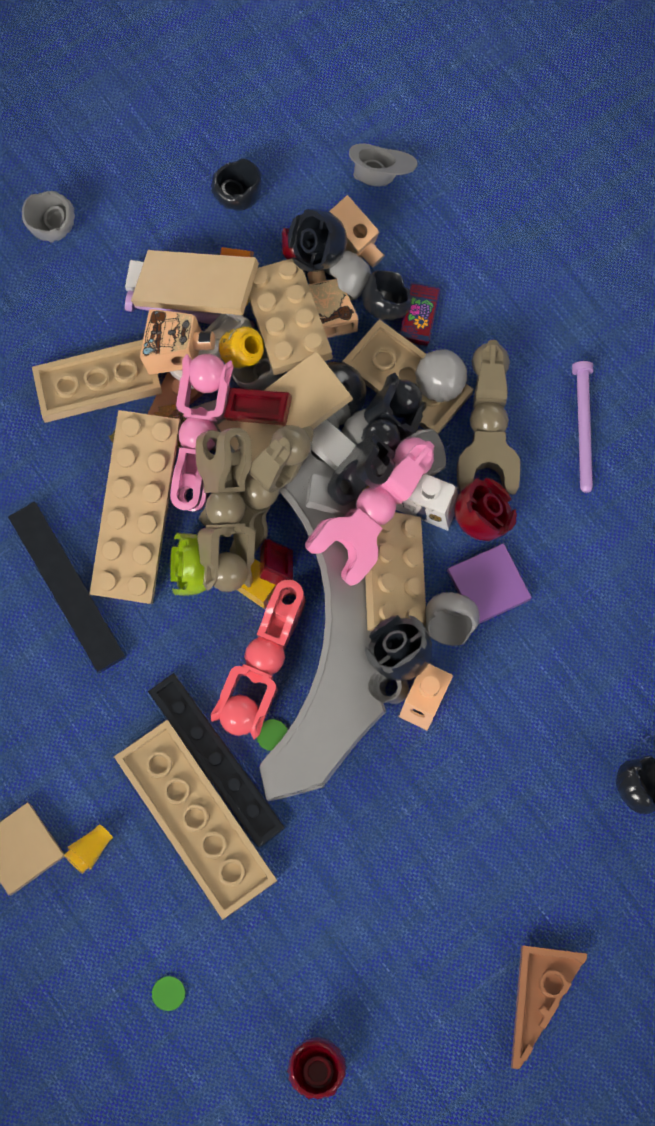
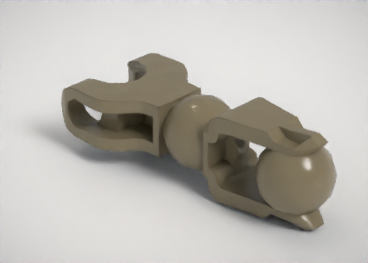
[457,340,521,495]
[199,425,314,553]
[196,427,255,592]

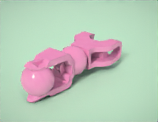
[170,354,234,511]
[305,437,434,586]

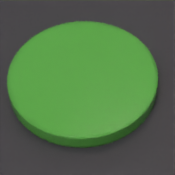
[257,719,288,751]
[152,976,185,1011]

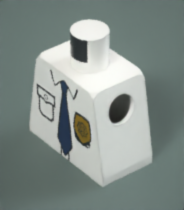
[396,474,458,531]

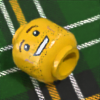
[219,326,264,369]

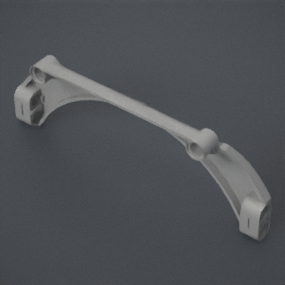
[181,399,409,801]

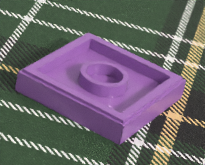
[447,543,531,624]

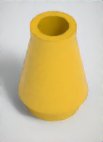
[64,824,113,874]

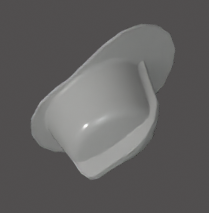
[349,144,417,187]

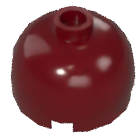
[454,478,517,541]

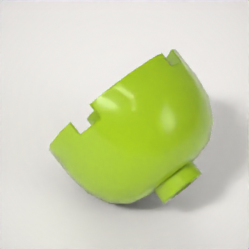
[170,533,206,596]

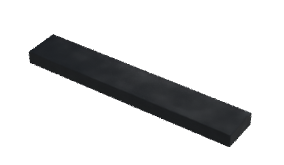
[8,501,126,674]
[148,673,286,848]

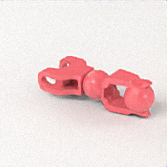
[211,580,306,740]

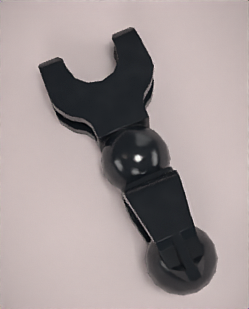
[327,373,426,506]

